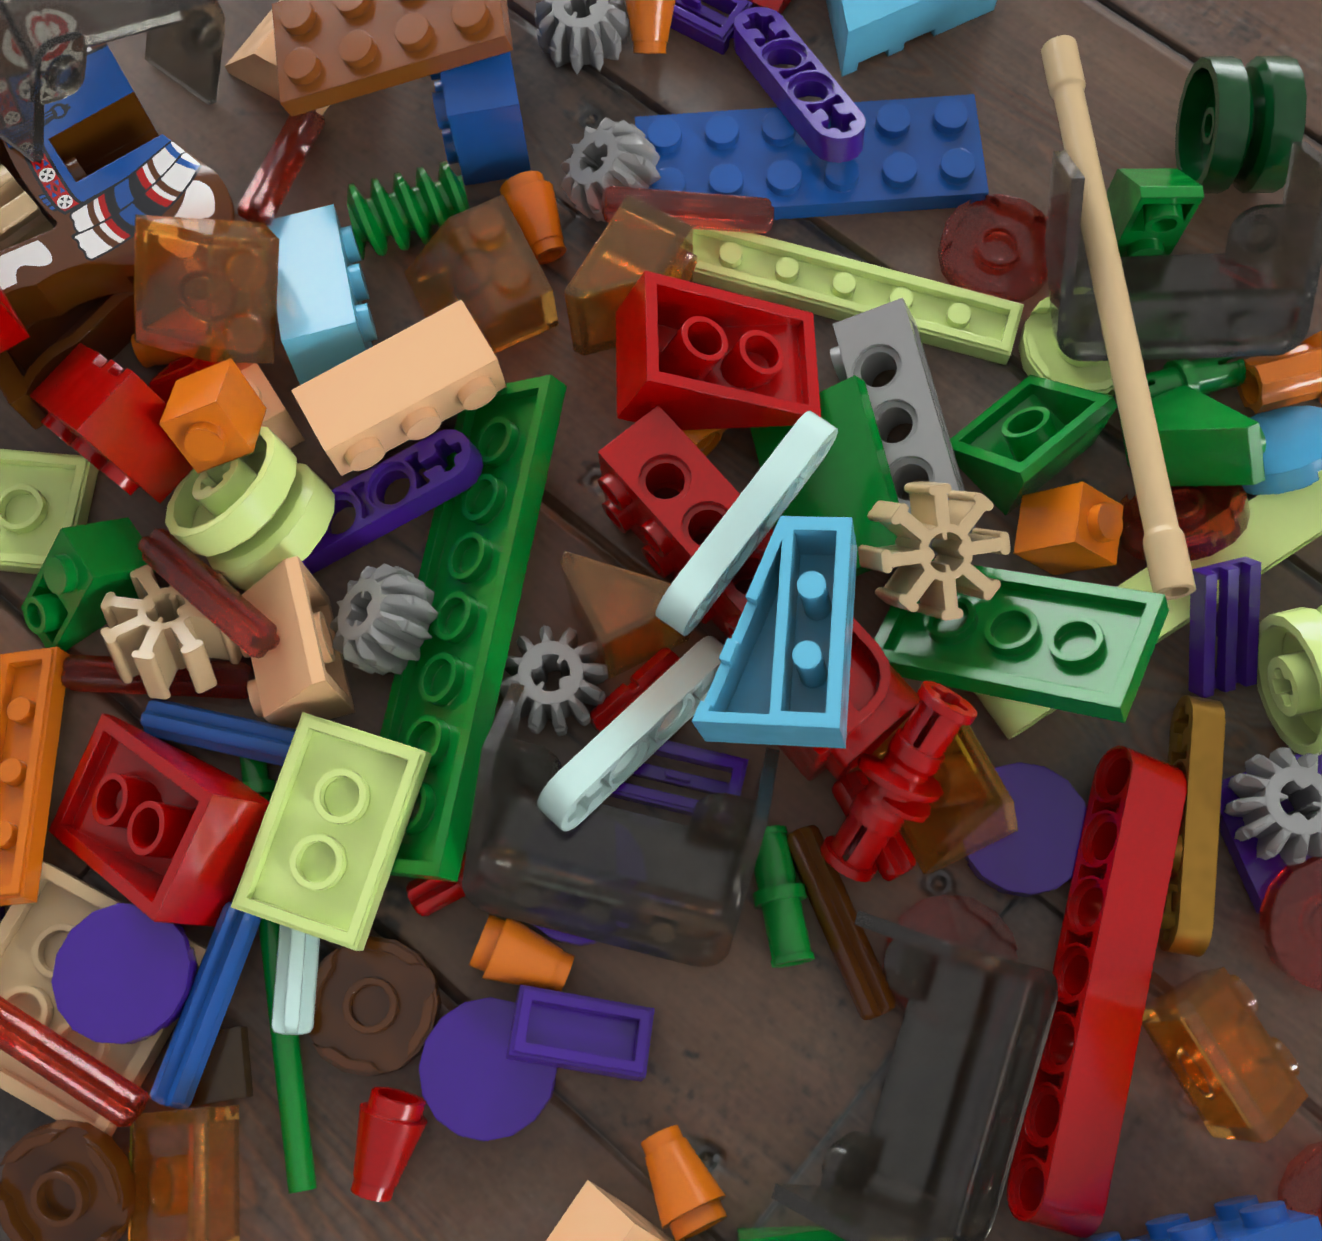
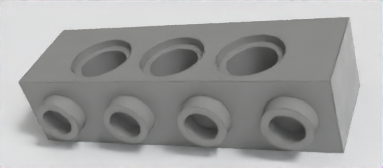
[830,298,976,555]

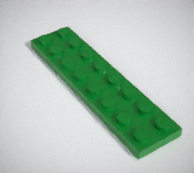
[380,374,567,882]

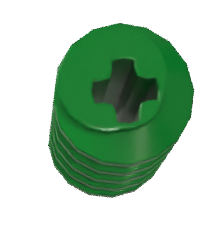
[347,161,476,260]

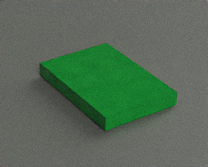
[750,375,899,576]

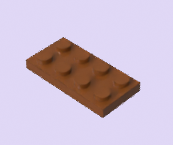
[272,0,513,117]

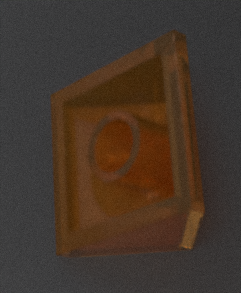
[560,551,692,679]
[871,686,1018,874]
[128,1105,240,1241]

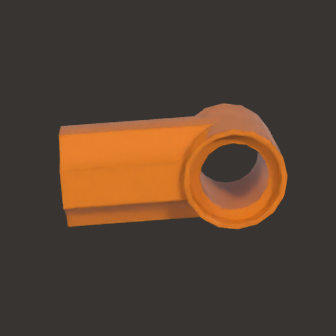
[1237,331,1322,414]

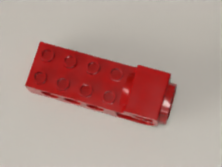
[598,405,920,781]

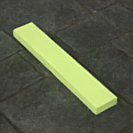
[666,215,1024,365]

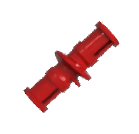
[820,681,978,882]

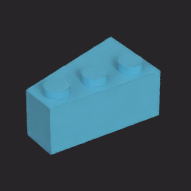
[826,0,997,77]
[264,204,378,385]
[692,516,857,748]

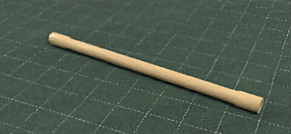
[1041,35,1196,600]

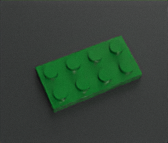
[874,559,1169,723]

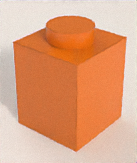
[159,358,267,474]
[1013,482,1124,575]

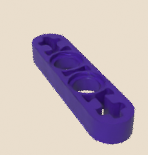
[734,7,866,163]
[302,429,483,574]

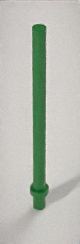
[239,756,317,1194]

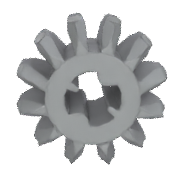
[534,0,630,75]
[560,117,661,225]
[330,563,438,676]
[500,625,608,736]
[1224,747,1322,866]

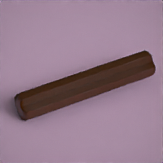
[787,825,896,1020]

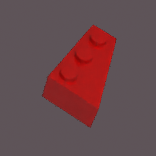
[29,343,193,504]

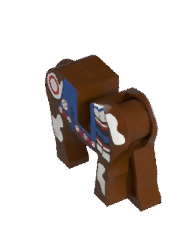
[0,4,254,430]

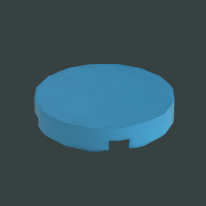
[1237,405,1322,495]

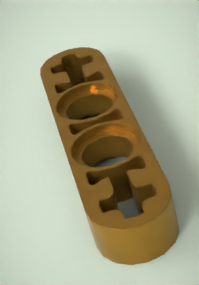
[1158,695,1226,957]

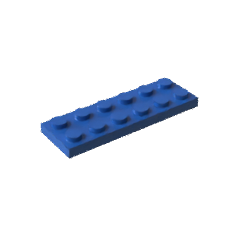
[635,94,989,229]

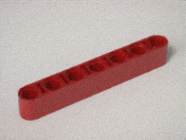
[1007,745,1187,1238]

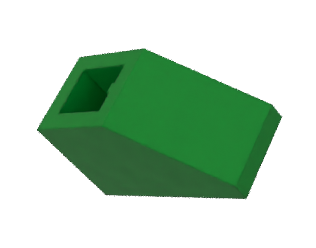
[1106,168,1204,267]
[1119,384,1266,486]
[21,517,160,651]

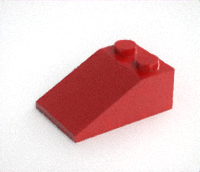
[616,270,821,430]
[48,713,269,927]

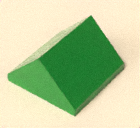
[950,374,1117,516]

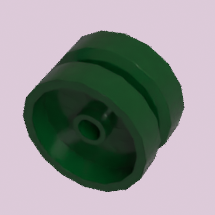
[1175,56,1307,194]

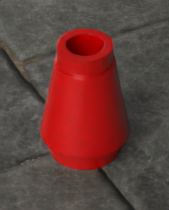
[351,1087,428,1202]

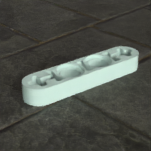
[655,411,838,636]
[537,636,724,831]

